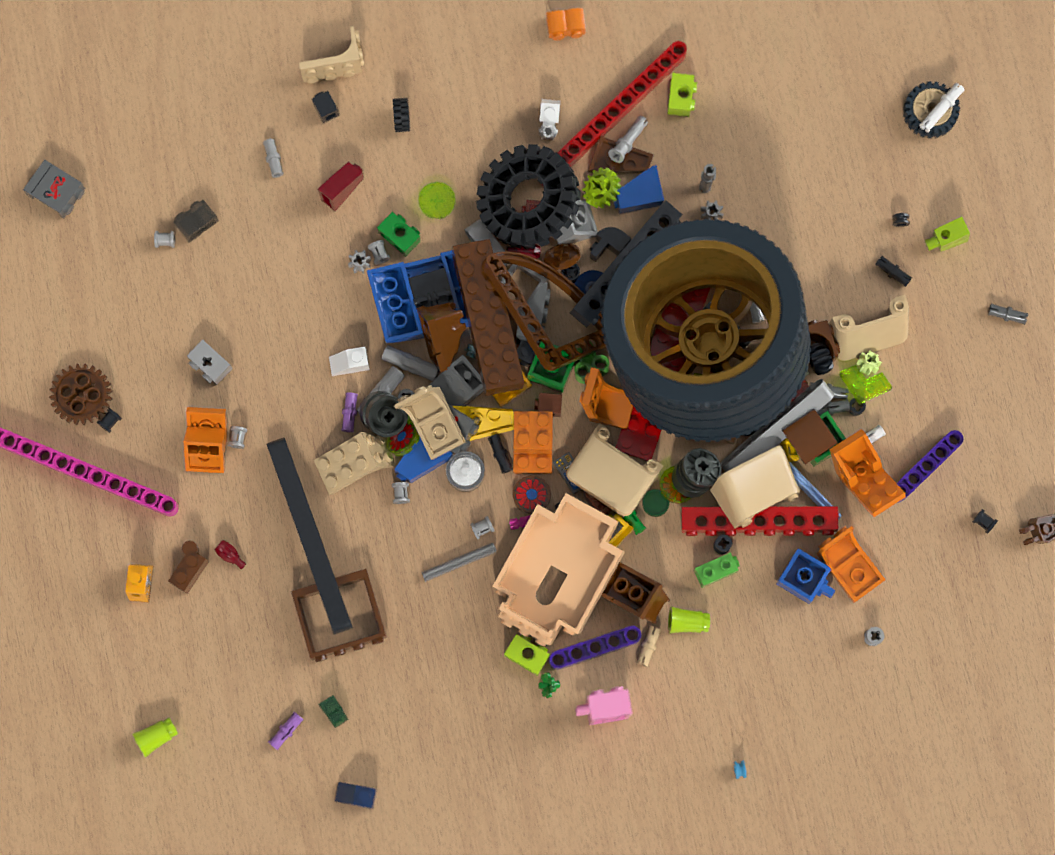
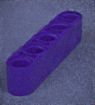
[897,430,964,503]
[549,626,641,670]

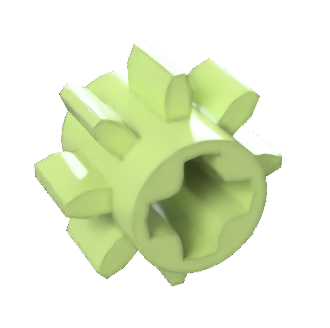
[856,351,882,376]

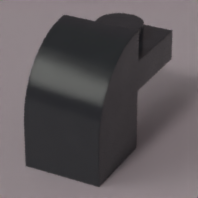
[589,227,631,262]

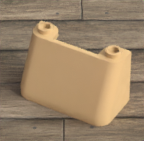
[829,295,909,361]
[710,445,800,528]

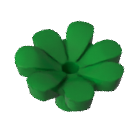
[538,672,560,698]

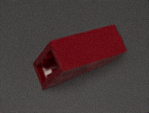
[318,161,364,212]

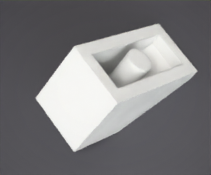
[329,347,370,376]

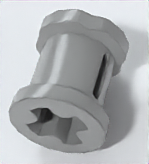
[154,231,175,248]
[368,240,390,265]
[227,426,248,449]
[392,482,410,504]
[470,516,495,539]
[864,627,884,646]

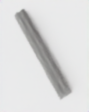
[422,543,497,582]

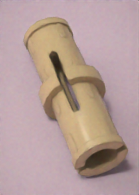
[636,626,661,667]

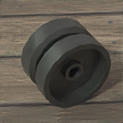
[359,391,408,437]

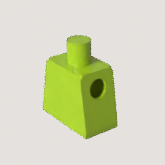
[924,217,970,252]

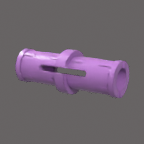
[341,392,358,432]
[268,712,303,750]

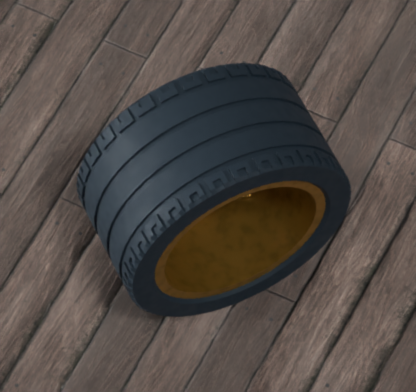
[601,219,811,442]

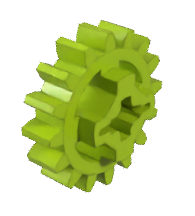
[582,168,621,209]

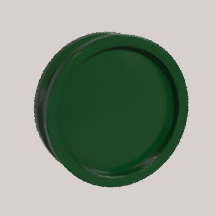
[642,489,670,517]

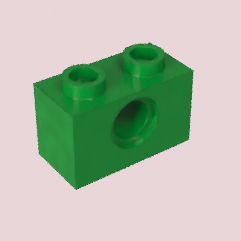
[377,212,421,257]

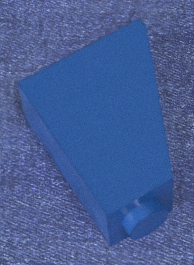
[613,165,664,214]
[394,435,453,483]

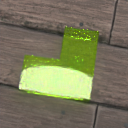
[839,365,892,405]

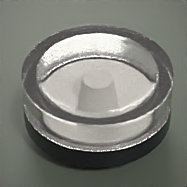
[446,451,485,492]

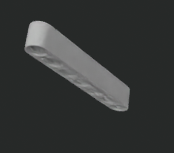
[720,379,835,472]

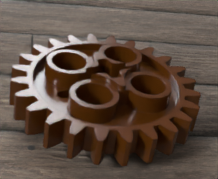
[49,363,113,425]

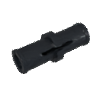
[875,255,913,287]
[488,434,513,474]

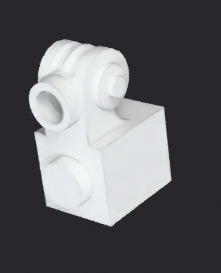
[539,99,560,140]

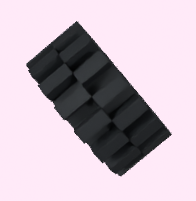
[393,97,410,132]

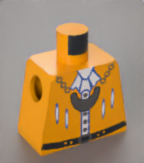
[125,564,154,602]

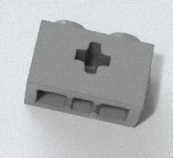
[187,340,232,385]

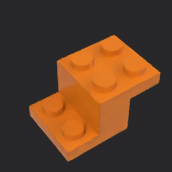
[183,407,228,473]
[513,411,553,474]

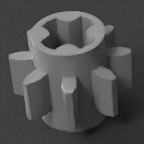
[701,200,724,220]
[348,250,371,274]

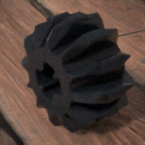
[809,342,834,375]

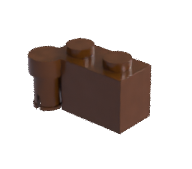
[168,541,209,594]

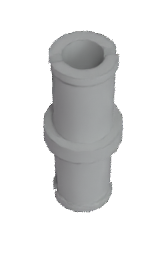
[263,139,283,178]

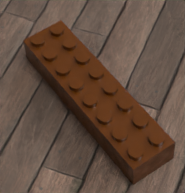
[452,239,524,396]

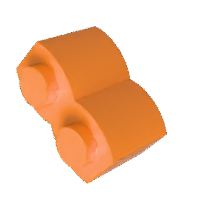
[546,8,586,40]

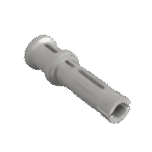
[608,116,648,163]

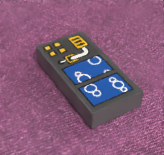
[553,452,582,495]

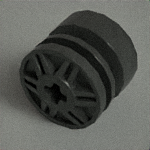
[671,448,721,498]

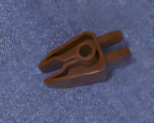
[1019,514,1055,545]

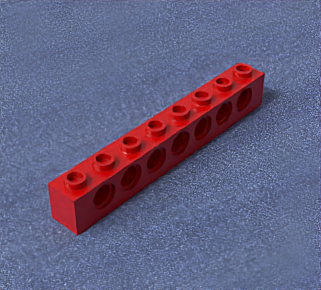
[682,506,839,536]

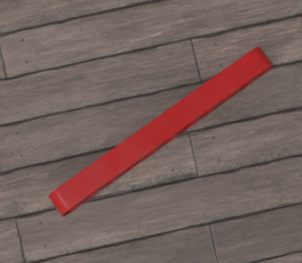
[540,41,687,186]

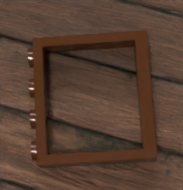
[291,569,387,662]

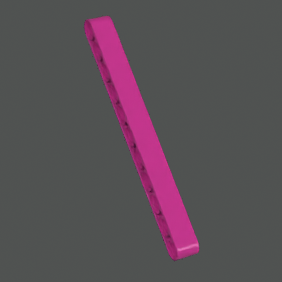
[0,428,179,517]

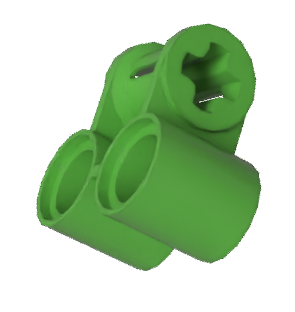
[575,341,609,384]

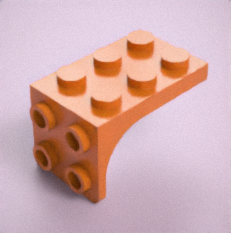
[580,367,633,429]
[816,526,886,603]

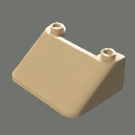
[566,423,663,516]

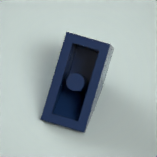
[334,782,377,809]

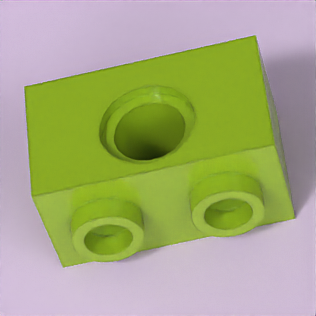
[667,73,697,117]
[504,634,550,676]

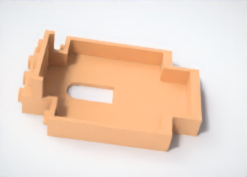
[492,493,625,647]

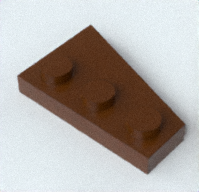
[588,136,654,173]

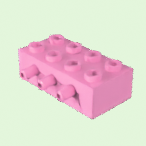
[575,687,632,725]

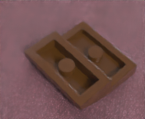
[782,409,837,464]

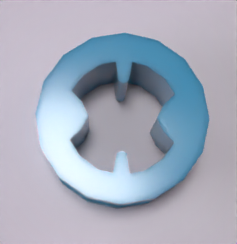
[734,760,747,779]

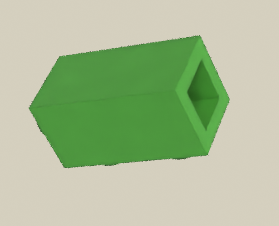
[694,553,740,588]

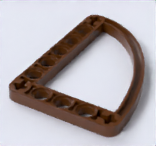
[482,251,606,371]

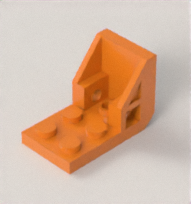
[830,429,906,517]

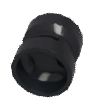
[561,263,580,284]

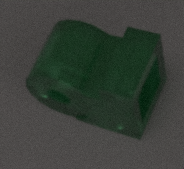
[318,695,349,728]

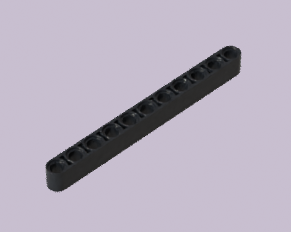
[266,437,353,635]

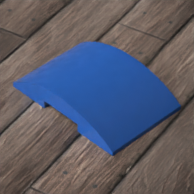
[367,250,469,343]

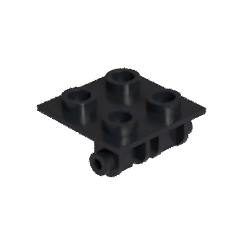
[408,268,454,308]

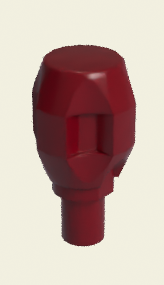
[507,244,541,259]
[214,540,246,570]

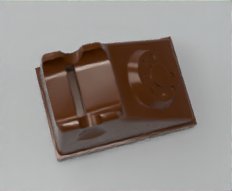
[416,302,466,372]
[601,562,670,624]

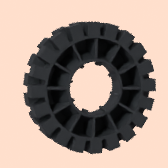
[476,144,581,249]

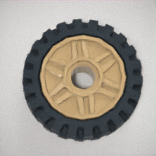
[903,81,960,139]

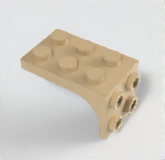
[299,26,365,84]
[394,385,466,460]
[314,432,395,495]

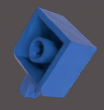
[776,548,836,604]

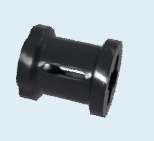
[96,408,122,433]
[972,509,998,534]
[713,535,732,555]

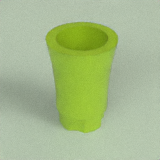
[668,606,710,634]
[132,718,178,758]

